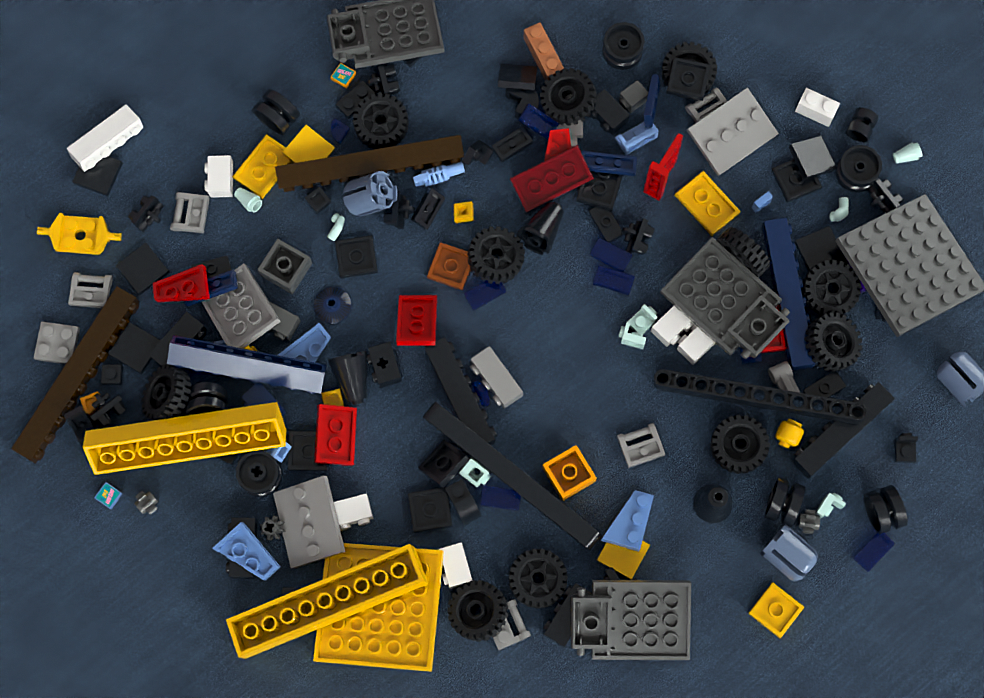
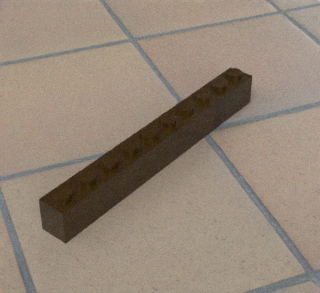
[275,135,464,192]
[11,286,140,464]

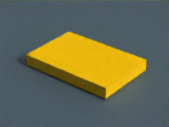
[232,134,292,199]
[675,171,741,236]

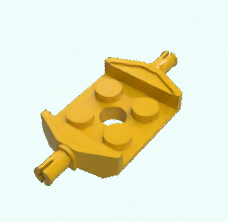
[37,213,122,255]

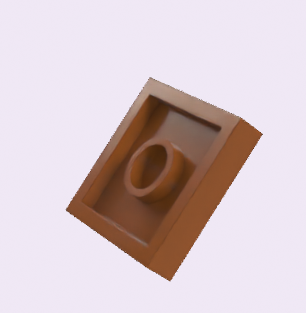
[427,242,471,291]

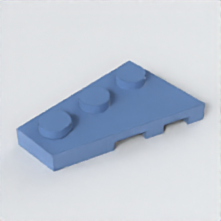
[278,323,331,363]
[601,490,654,552]
[212,522,281,580]

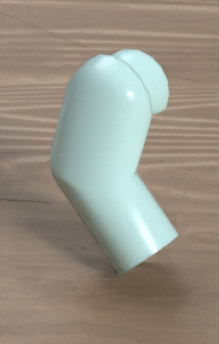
[829,197,849,222]
[327,213,345,241]

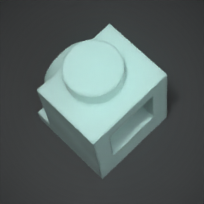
[459,457,491,488]

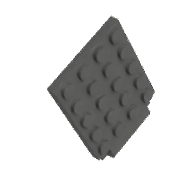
[327,0,444,69]
[660,237,790,359]
[571,580,691,660]

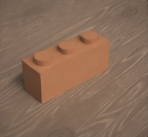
[524,22,564,81]

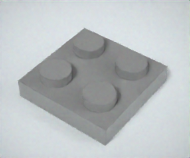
[34,322,80,364]

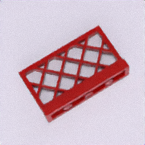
[644,133,683,201]

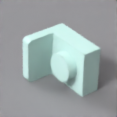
[628,304,658,335]
[619,322,646,349]
[815,493,846,519]

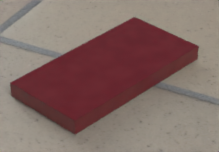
[510,145,594,212]

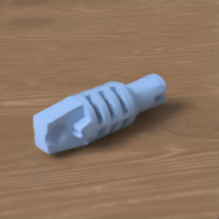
[413,161,465,187]

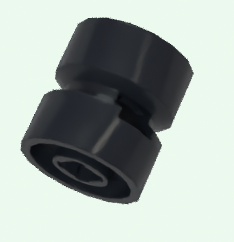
[846,107,879,143]

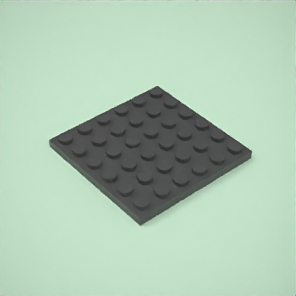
[835,194,984,337]

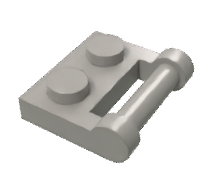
[685,87,727,123]
[170,192,210,233]
[68,272,113,308]
[617,423,665,468]
[493,599,531,651]

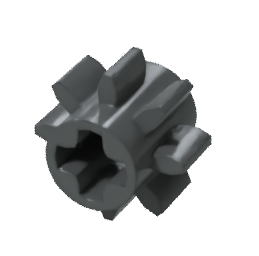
[134,491,159,515]
[798,509,820,534]
[260,516,285,540]

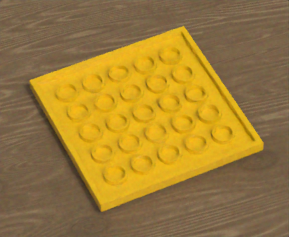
[313,543,444,672]

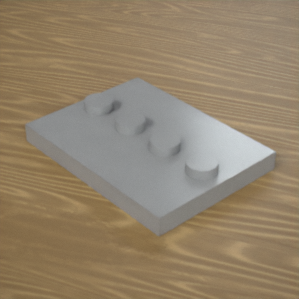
[687,87,779,176]
[202,263,281,349]
[273,476,345,569]

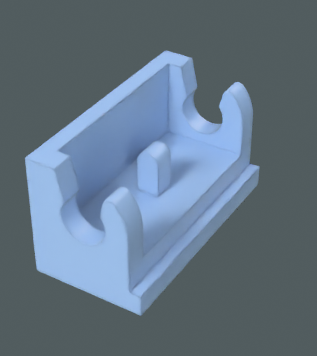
[615,122,659,155]

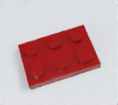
[396,295,437,346]
[314,404,357,466]

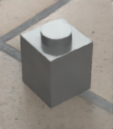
[619,80,648,113]

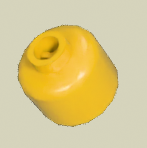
[775,419,804,449]

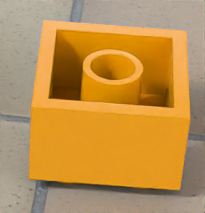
[542,445,597,501]

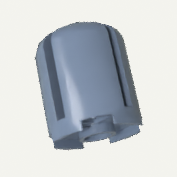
[343,171,398,216]
[937,351,984,407]
[760,524,818,582]

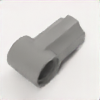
[768,361,800,393]

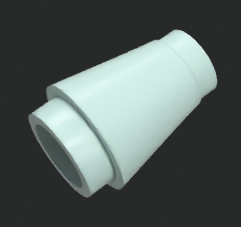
[893,142,922,164]
[234,187,262,213]

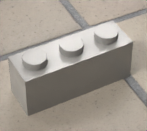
[470,346,523,409]

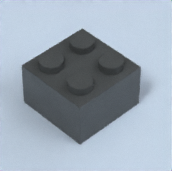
[258,239,312,295]

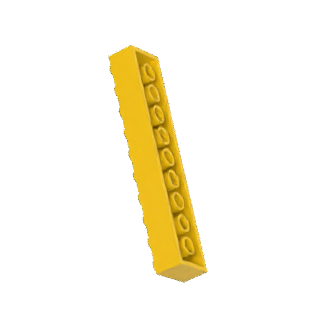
[83,402,286,475]
[226,544,428,659]

